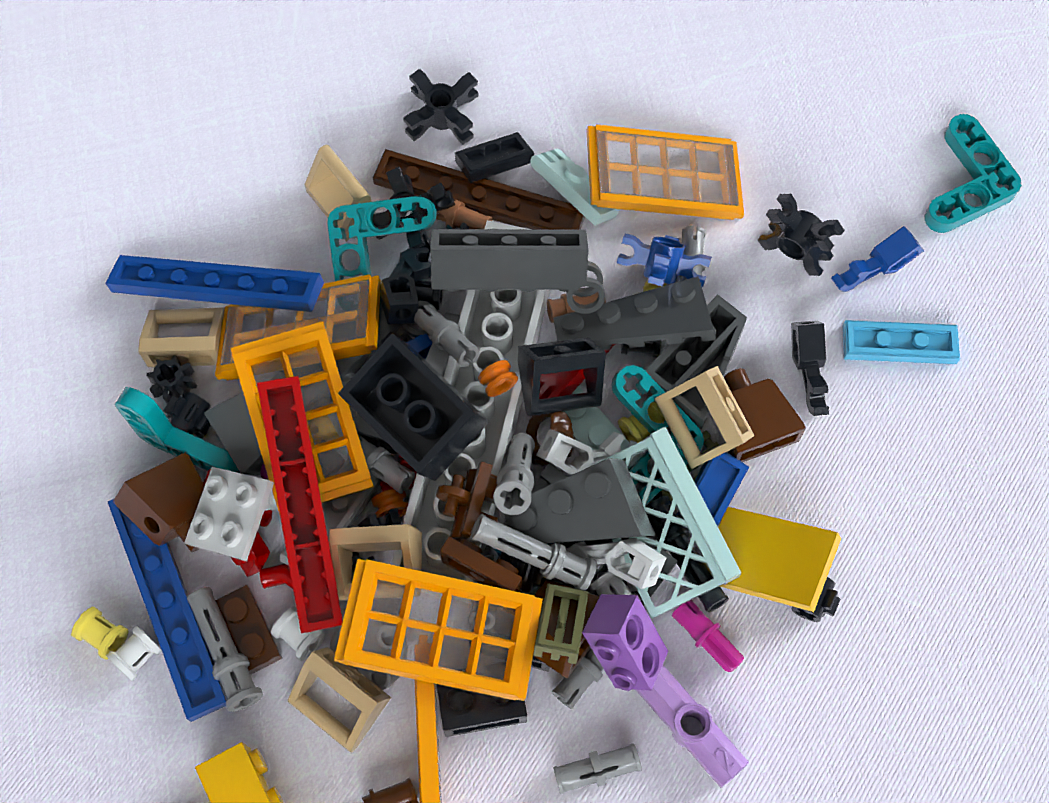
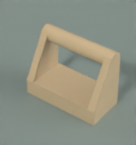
[304,145,372,241]
[138,307,225,368]
[654,366,754,469]
[329,524,422,600]
[288,647,392,753]

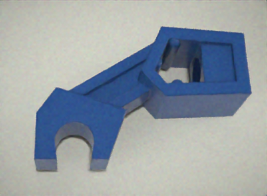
[831,226,924,292]

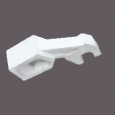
[537,429,640,475]
[566,537,666,589]

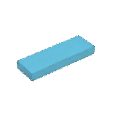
[842,320,960,364]

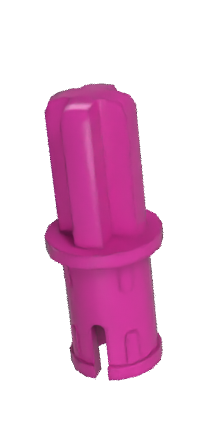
[672,600,744,672]

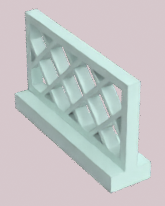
[581,427,741,619]

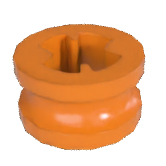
[478,360,518,397]
[371,489,409,518]

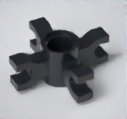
[403,69,479,145]
[372,167,455,253]
[758,193,845,276]

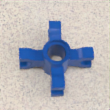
[617,233,712,287]

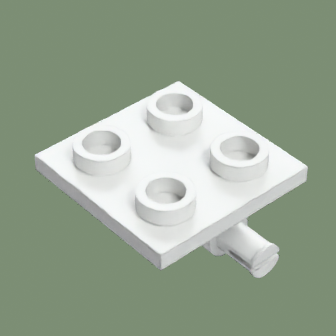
[184,467,278,562]

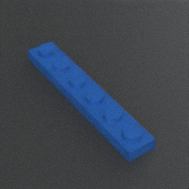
[105,255,324,312]
[107,499,228,722]

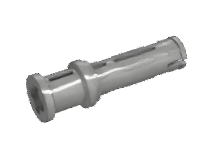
[493,433,535,515]
[470,514,597,591]
[187,587,263,712]

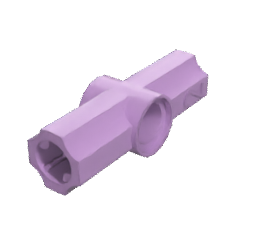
[636,665,749,788]

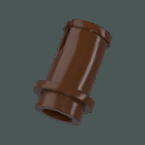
[362,778,419,803]

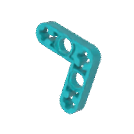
[924,114,1022,233]
[327,196,437,312]
[611,365,704,505]
[114,387,240,473]

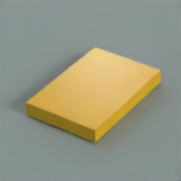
[708,507,841,612]

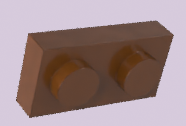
[440,536,522,592]
[215,585,283,675]

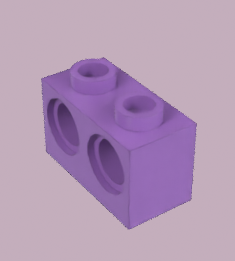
[582,594,668,691]

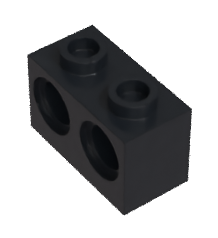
[436,662,527,737]

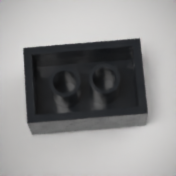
[338,333,490,481]

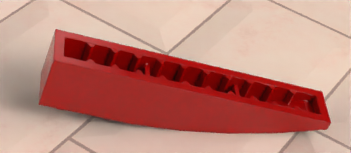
[257,376,343,634]

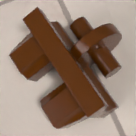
[436,461,498,542]

